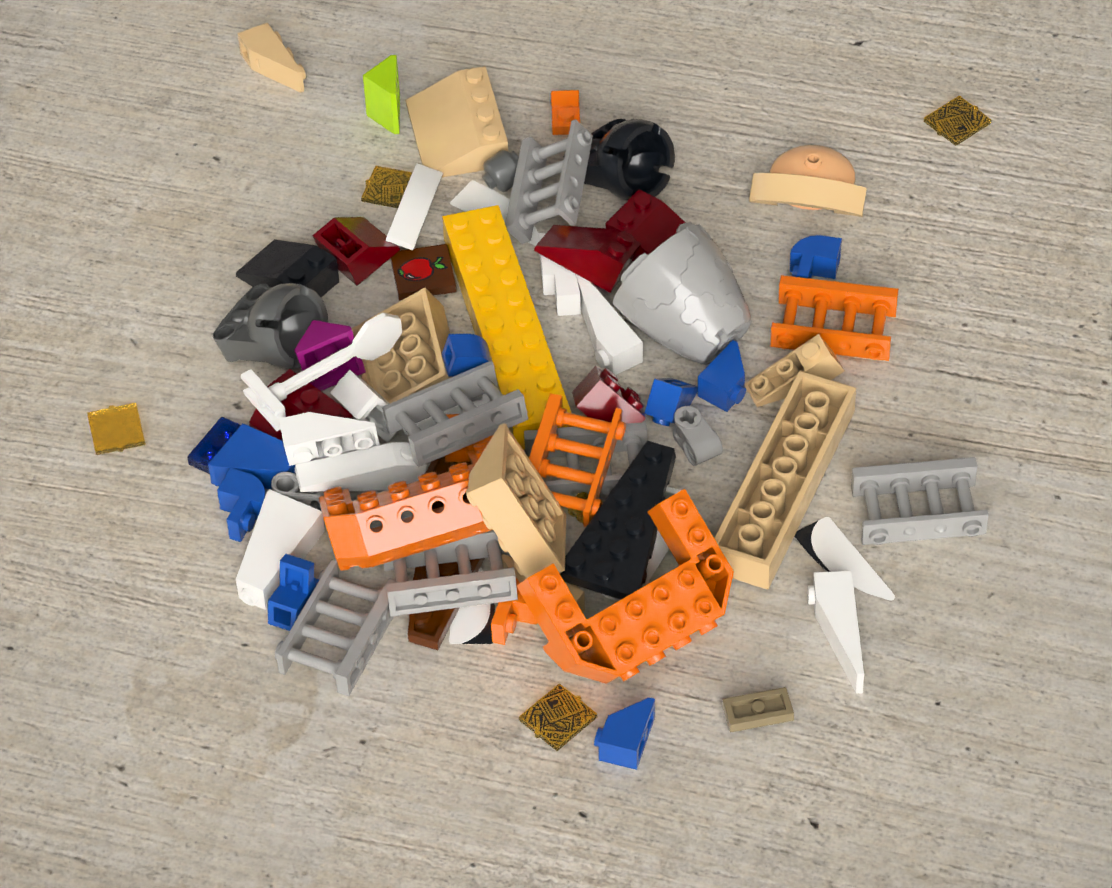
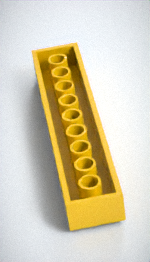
[442,205,573,450]

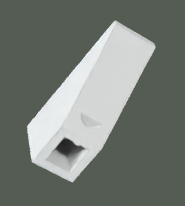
[279,412,380,466]

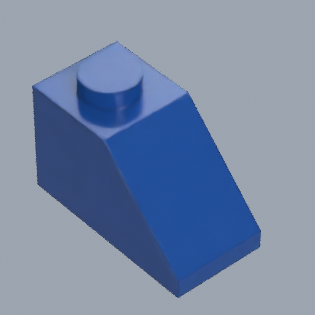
[697,340,746,412]
[644,378,698,426]
[594,698,655,770]

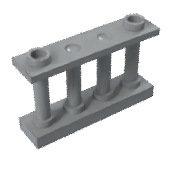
[505,119,593,244]
[382,361,528,467]
[524,420,647,501]
[851,457,989,545]
[384,530,518,617]
[275,559,396,696]

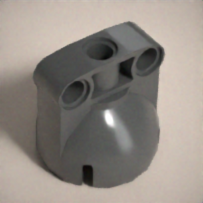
[213,283,328,369]

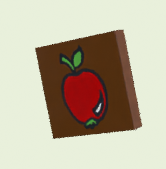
[390,244,457,301]

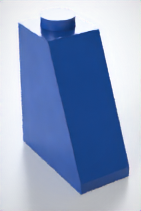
[208,423,296,490]

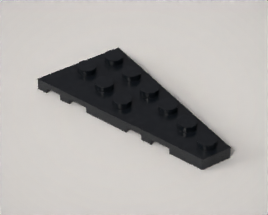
[560,440,676,600]

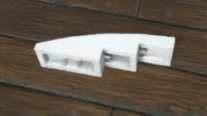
[386,163,443,250]

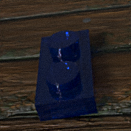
[187,417,241,474]

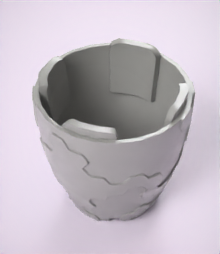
[613,222,752,365]

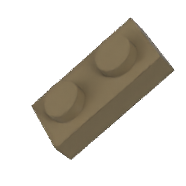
[722,687,794,733]

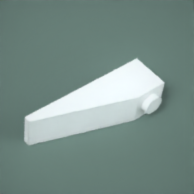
[575,274,643,375]
[295,442,427,492]
[807,571,864,693]

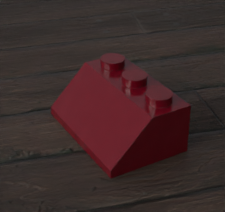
[249,369,354,460]

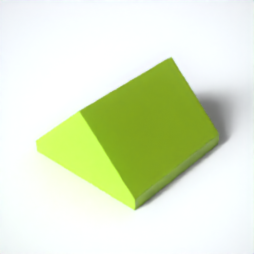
[363,55,400,134]

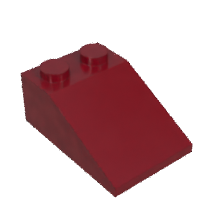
[605,189,686,261]
[534,225,641,293]

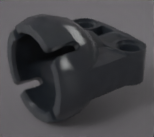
[563,119,675,200]

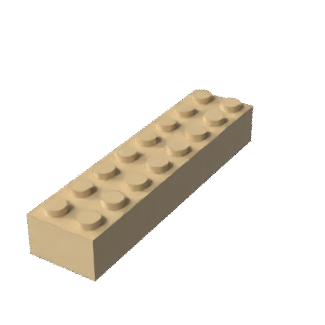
[714,371,856,590]

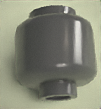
[482,150,519,192]

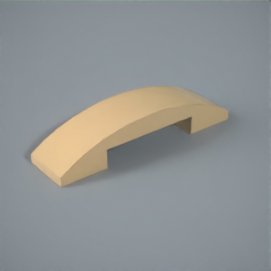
[749,173,867,217]

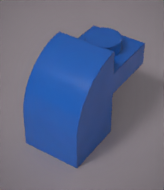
[790,235,842,279]
[442,334,495,377]
[217,468,266,542]
[268,554,319,631]

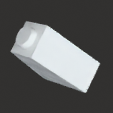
[330,370,397,442]

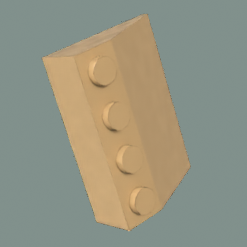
[405,66,508,177]
[352,288,451,403]
[466,423,566,578]

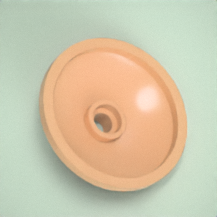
[770,145,855,210]

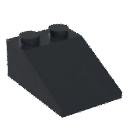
[236,239,339,298]

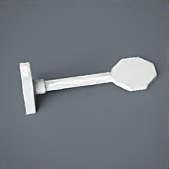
[241,313,402,431]

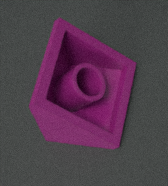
[294,320,366,391]

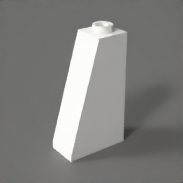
[236,489,325,610]

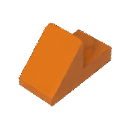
[551,90,580,135]
[491,578,538,645]

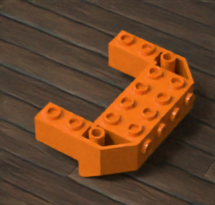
[319,441,493,571]
[517,489,734,684]

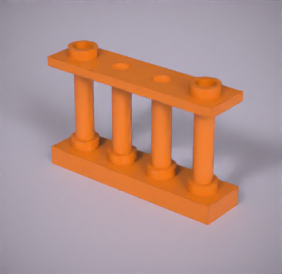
[771,275,899,361]
[529,393,626,528]

